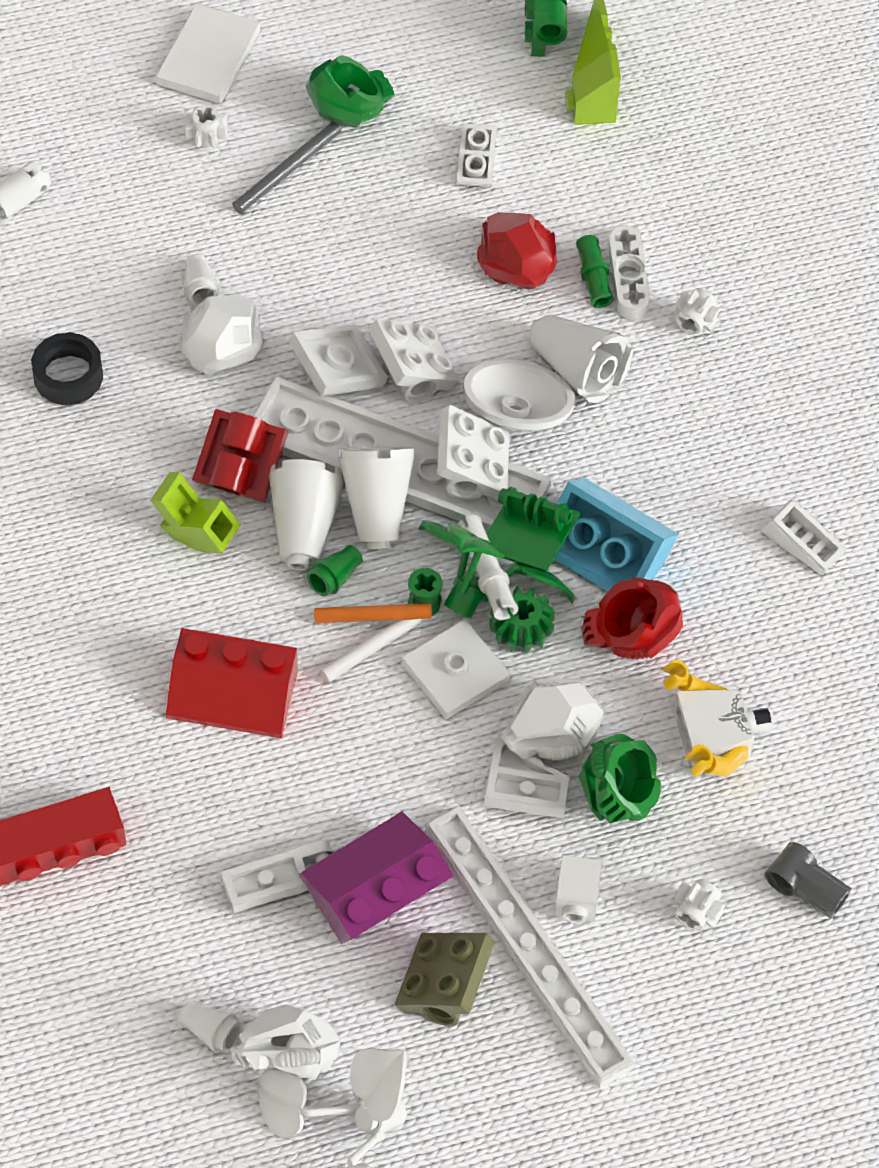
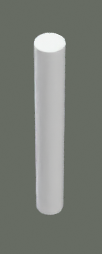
[320,619,422,683]

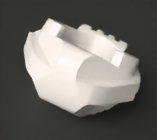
[181,295,263,374]
[501,679,603,760]
[230,1004,339,1080]

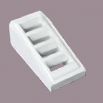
[761,497,848,576]

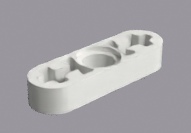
[608,225,650,320]

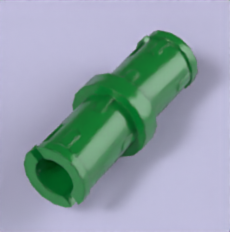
[576,235,614,308]

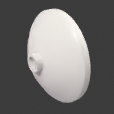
[463,359,575,432]

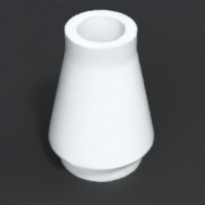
[184,254,220,306]
[178,1001,243,1053]

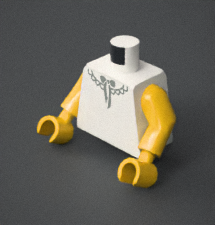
[662,660,772,777]

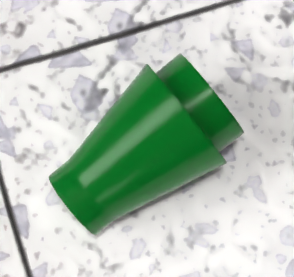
[307,545,363,596]

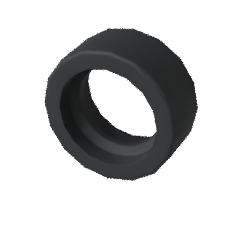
[31,332,103,405]

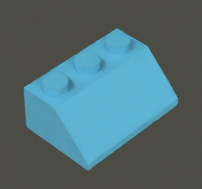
[554,478,679,592]

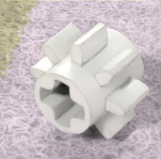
[185,105,228,148]
[673,289,720,334]
[672,879,725,931]

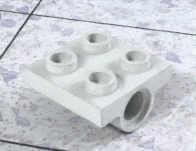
[368,319,460,402]
[437,404,509,501]

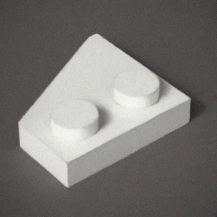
[484,737,570,819]

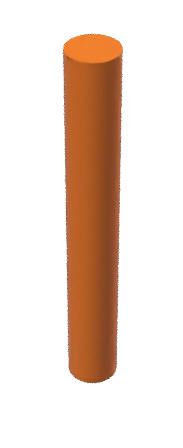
[314,603,432,623]

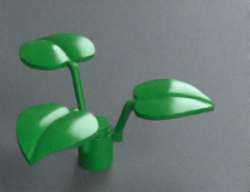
[418,520,575,619]

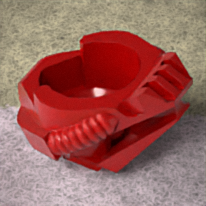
[477,212,557,290]
[581,577,683,660]

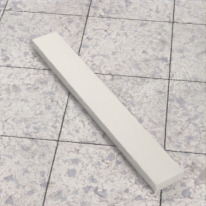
[425,805,635,1089]

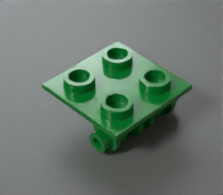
[486,487,581,572]

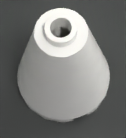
[530,315,632,403]
[338,446,415,549]
[269,459,345,570]

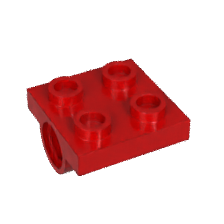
[192,409,288,503]

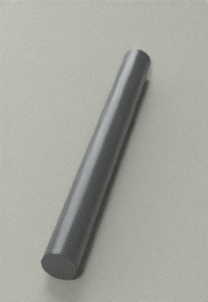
[232,121,341,214]

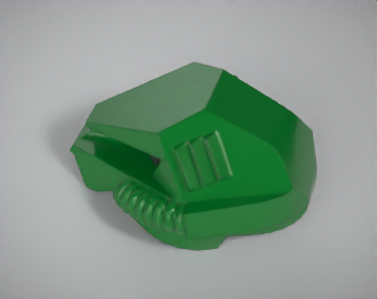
[305,55,395,128]
[578,734,661,823]

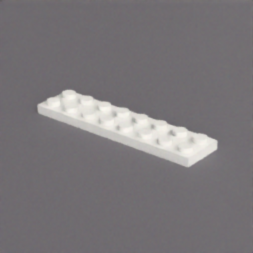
[254,376,551,532]

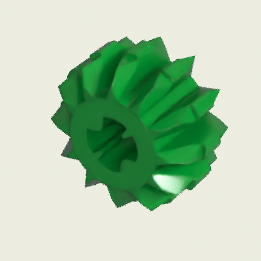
[489,586,555,654]

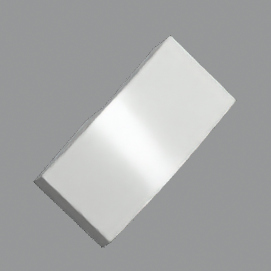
[456,123,497,187]

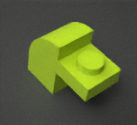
[150,472,241,554]

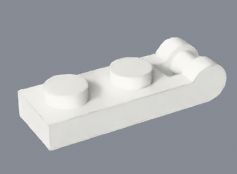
[221,840,333,913]

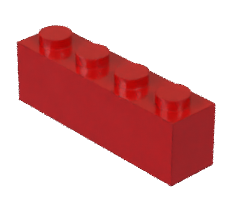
[0,786,127,887]

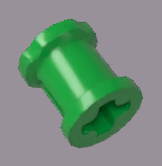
[408,568,443,616]

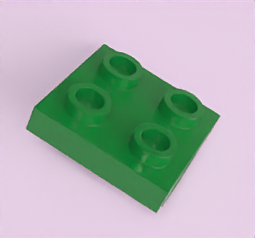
[524,0,568,57]

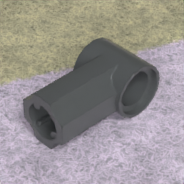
[764,842,852,919]

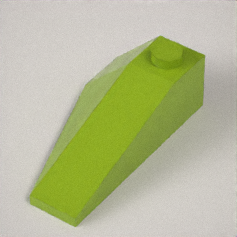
[565,0,621,125]

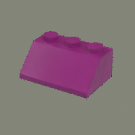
[299,811,454,944]

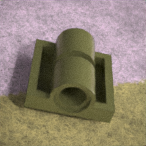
[394,933,495,1026]

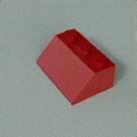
[166,628,298,739]

